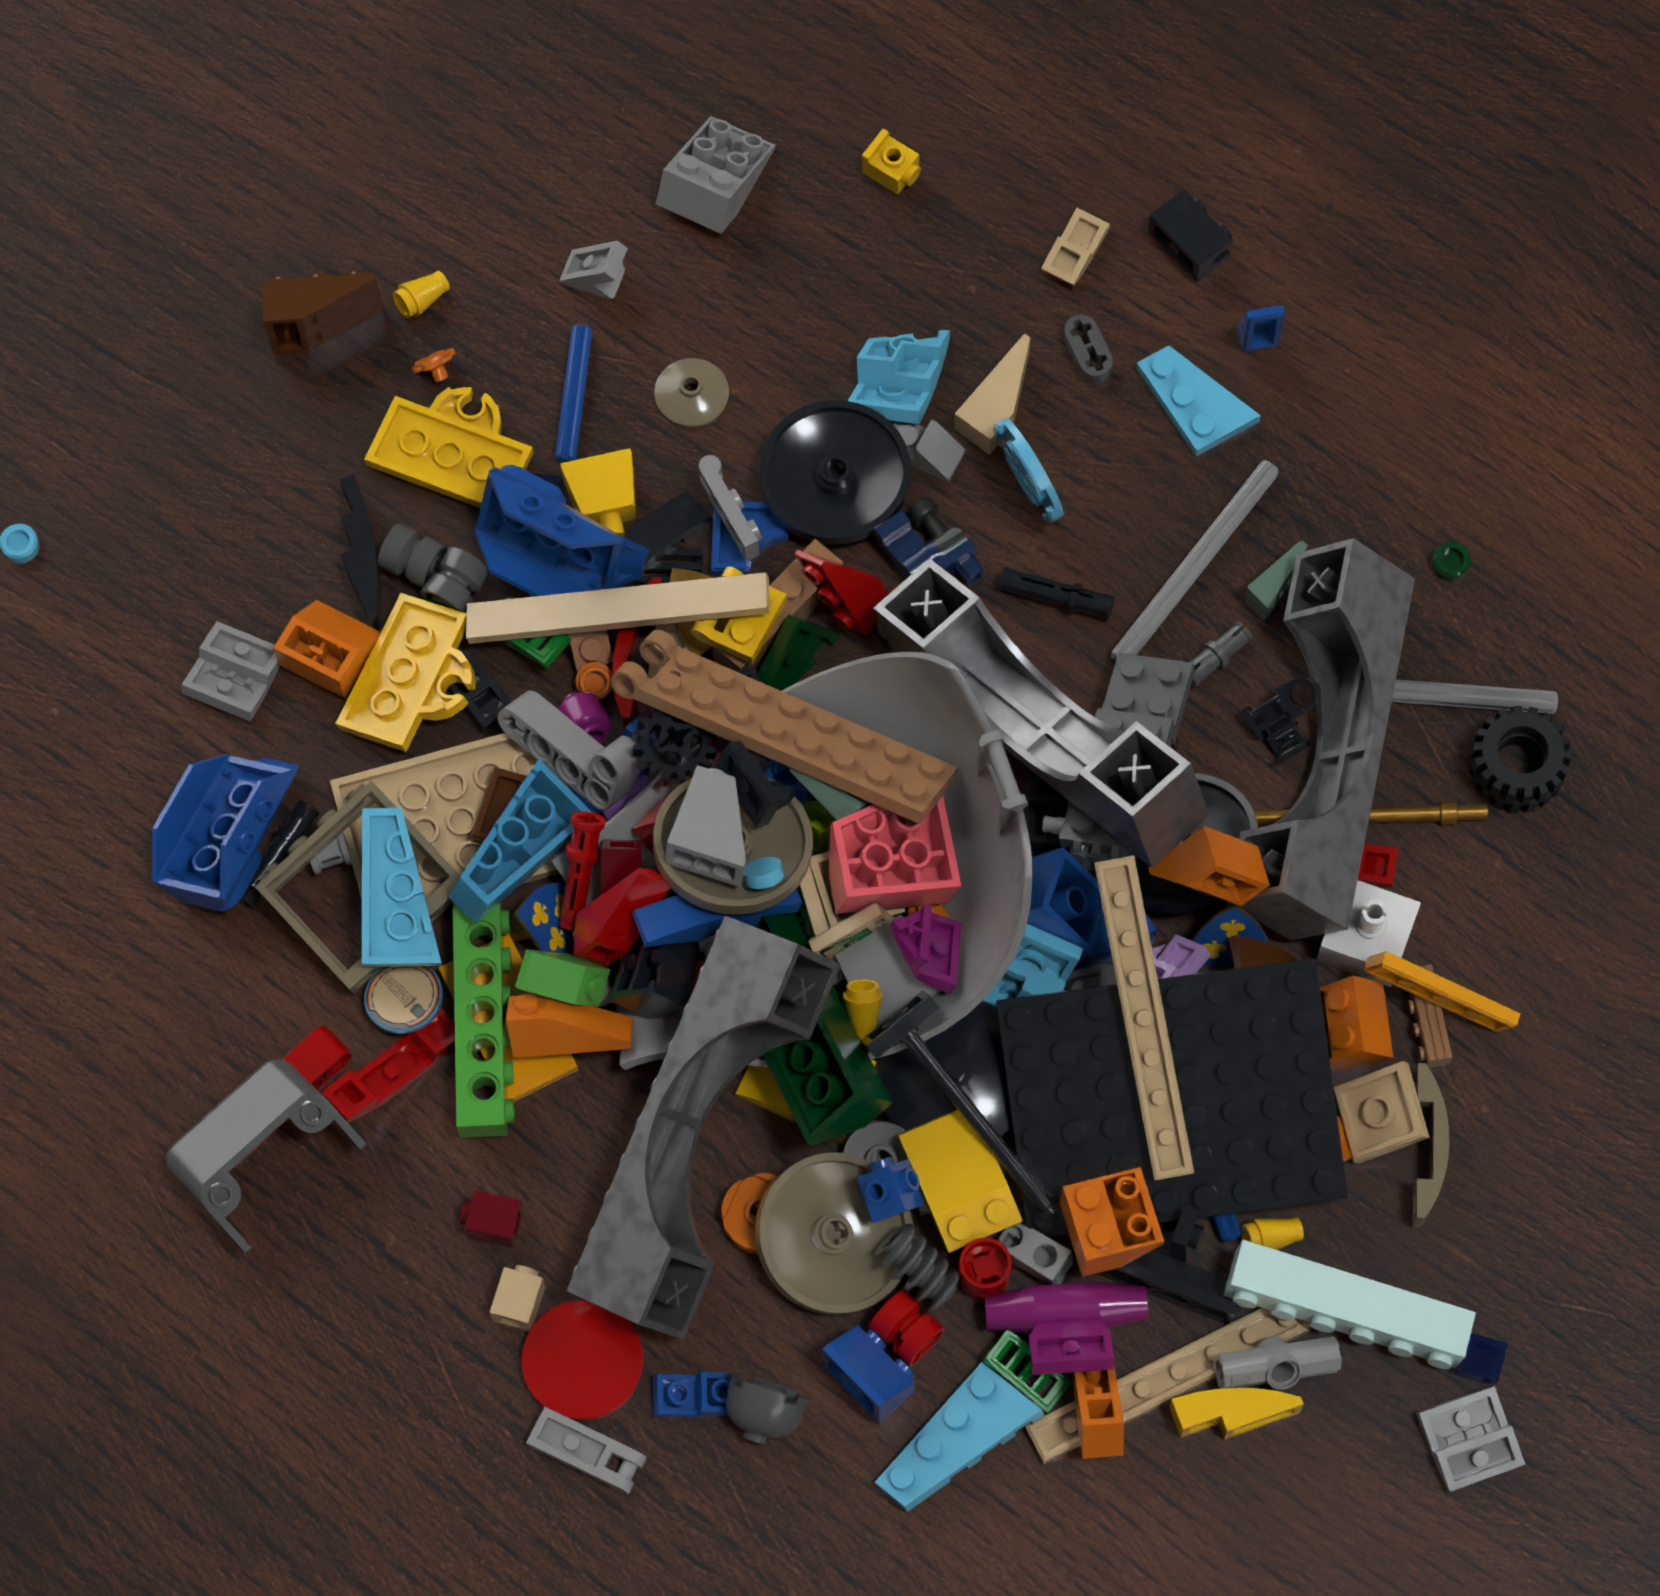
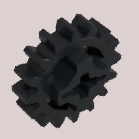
[632,707,717,787]

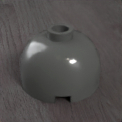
[726,1373,809,1444]

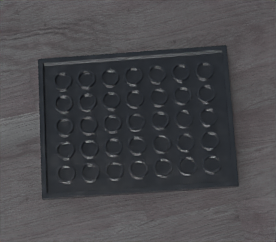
[996,958,1348,1237]

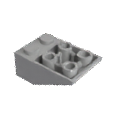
[656,116,776,234]

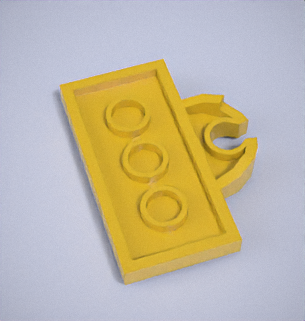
[364,387,534,508]
[335,593,476,752]

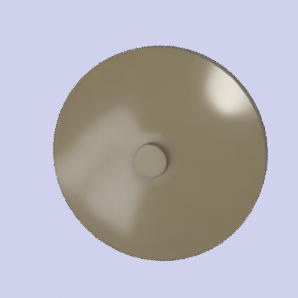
[653,777,813,914]
[755,1152,914,1315]

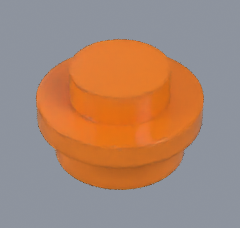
[575,661,613,699]

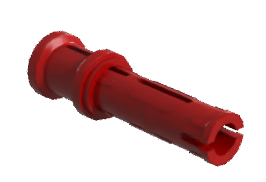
[558,811,606,931]

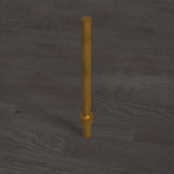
[1254,801,1488,826]

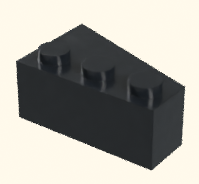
[610,890,698,1018]

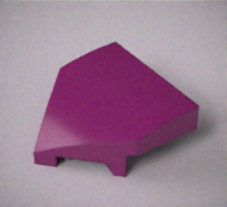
[890,904,962,994]

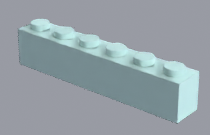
[1223,1240,1476,1369]

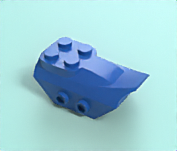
[475,465,649,597]
[151,754,299,911]

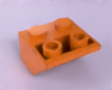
[273,600,381,699]
[1148,826,1270,906]
[1320,975,1394,1071]
[1059,1167,1164,1277]

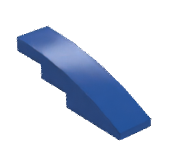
[632,889,802,947]

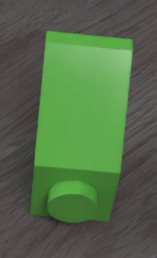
[515,949,610,1007]

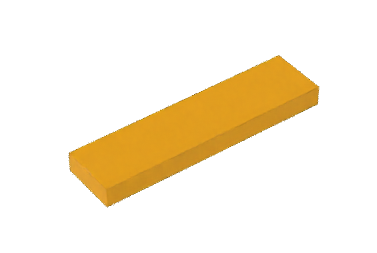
[1364,951,1521,1032]

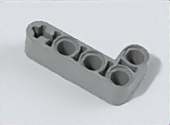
[498,690,641,810]

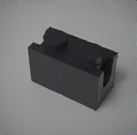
[1148,189,1233,282]

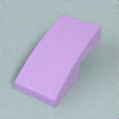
[1154,935,1211,979]

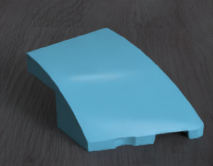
[848,330,950,424]
[983,924,1083,1008]

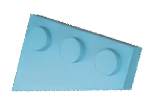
[1136,345,1261,457]

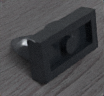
[715,740,797,828]

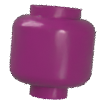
[557,692,611,744]

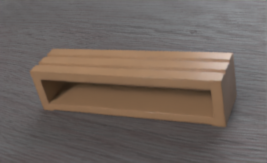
[1404,964,1453,1068]

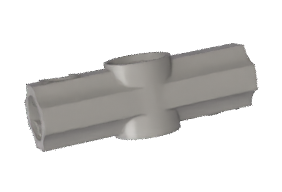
[1214,1336,1342,1390]

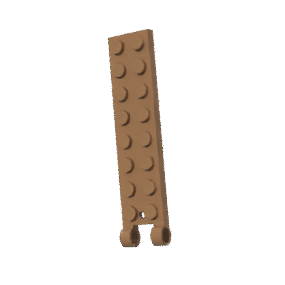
[611,630,958,824]

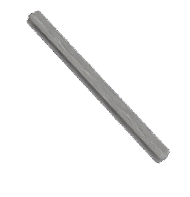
[1111,460,1278,662]

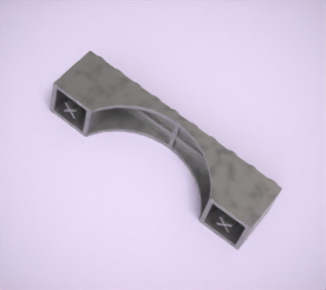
[1226,538,1415,940]
[873,559,1210,868]
[567,916,841,1340]

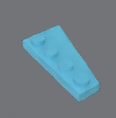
[362,808,442,967]
[875,1362,1044,1512]

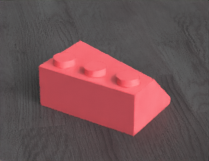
[829,796,961,914]

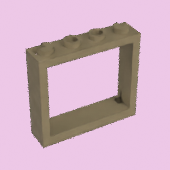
[255,780,460,994]

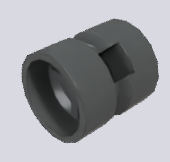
[377,522,448,588]
[420,547,490,613]

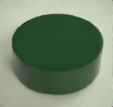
[1431,542,1471,582]

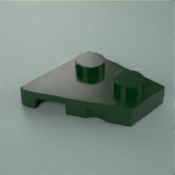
[758,614,840,691]

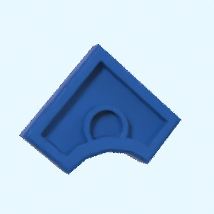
[711,501,789,576]

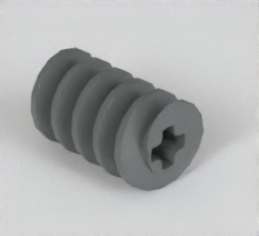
[874,1223,960,1313]

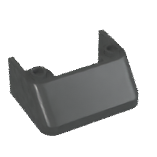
[166,1059,366,1253]

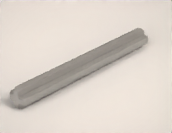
[1392,679,1558,714]

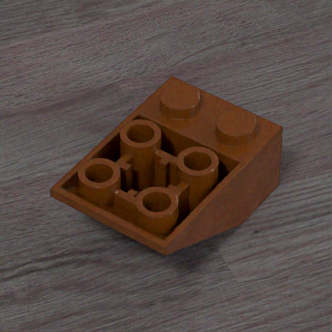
[262,271,383,354]

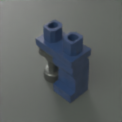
[874,497,983,587]

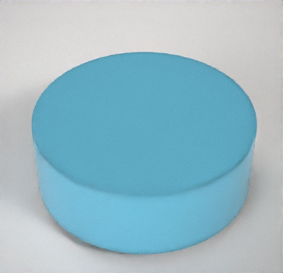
[0,524,39,564]
[744,857,784,890]

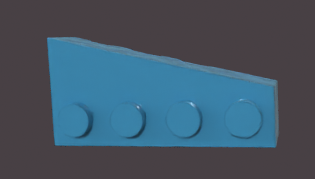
[448,759,591,924]

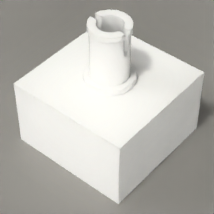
[1317,880,1421,987]

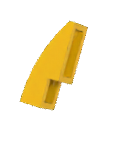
[1169,1388,1304,1440]

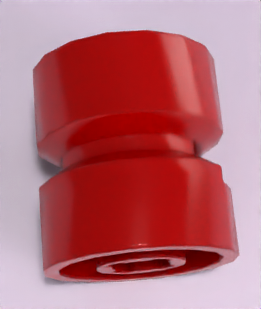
[958,1237,1012,1302]
[868,1290,945,1367]

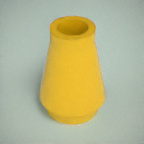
[392,271,450,318]
[843,979,883,1040]
[1241,1217,1304,1250]

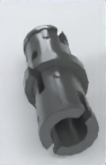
[1190,621,1253,688]

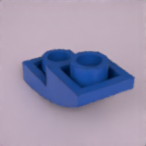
[653,1372,732,1418]

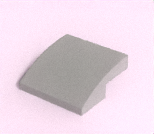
[181,621,280,722]
[835,915,941,1027]
[1416,1385,1526,1492]

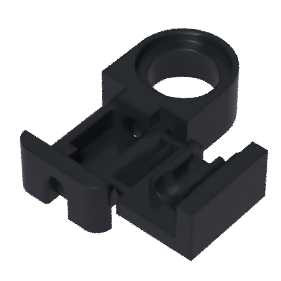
[1243,676,1321,764]

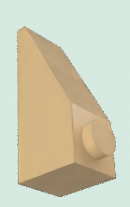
[954,333,1030,455]

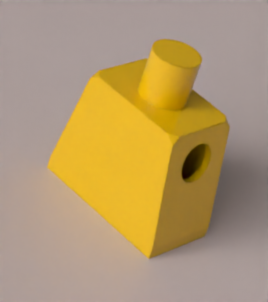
[560,448,636,536]

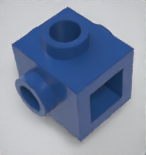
[857,1157,925,1223]

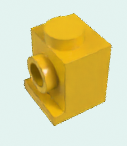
[862,129,921,195]

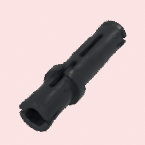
[999,567,1115,620]
[240,800,320,909]

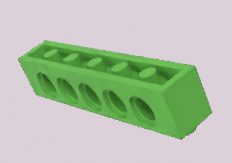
[453,902,515,1138]

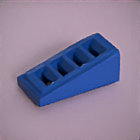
[1237,306,1285,352]

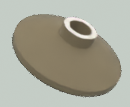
[654,358,729,428]

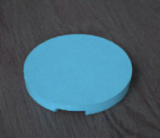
[993,418,1064,523]

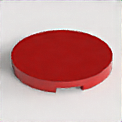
[522,1300,644,1422]

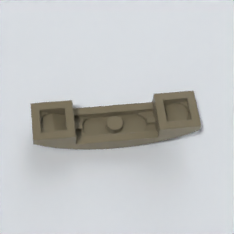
[1412,1063,1450,1228]

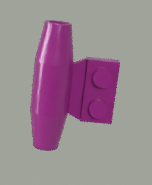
[984,1282,1148,1375]

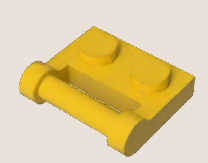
[690,566,788,664]

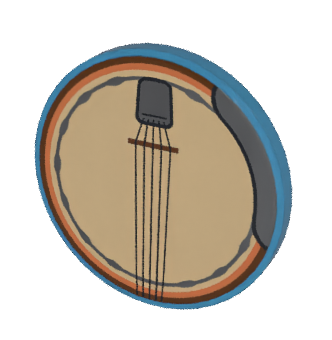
[364,966,443,1034]

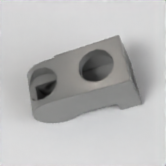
[997,1223,1074,1285]

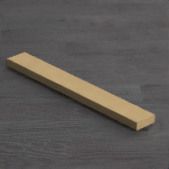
[466,573,770,644]
[1094,855,1194,1180]
[1025,1308,1314,1464]

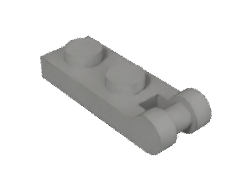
[699,455,762,562]
[526,1407,647,1495]

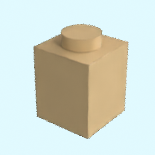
[490,1265,545,1332]

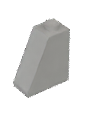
[664,765,746,887]

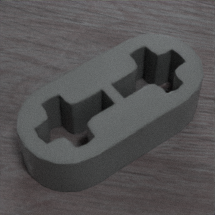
[1064,314,1113,384]

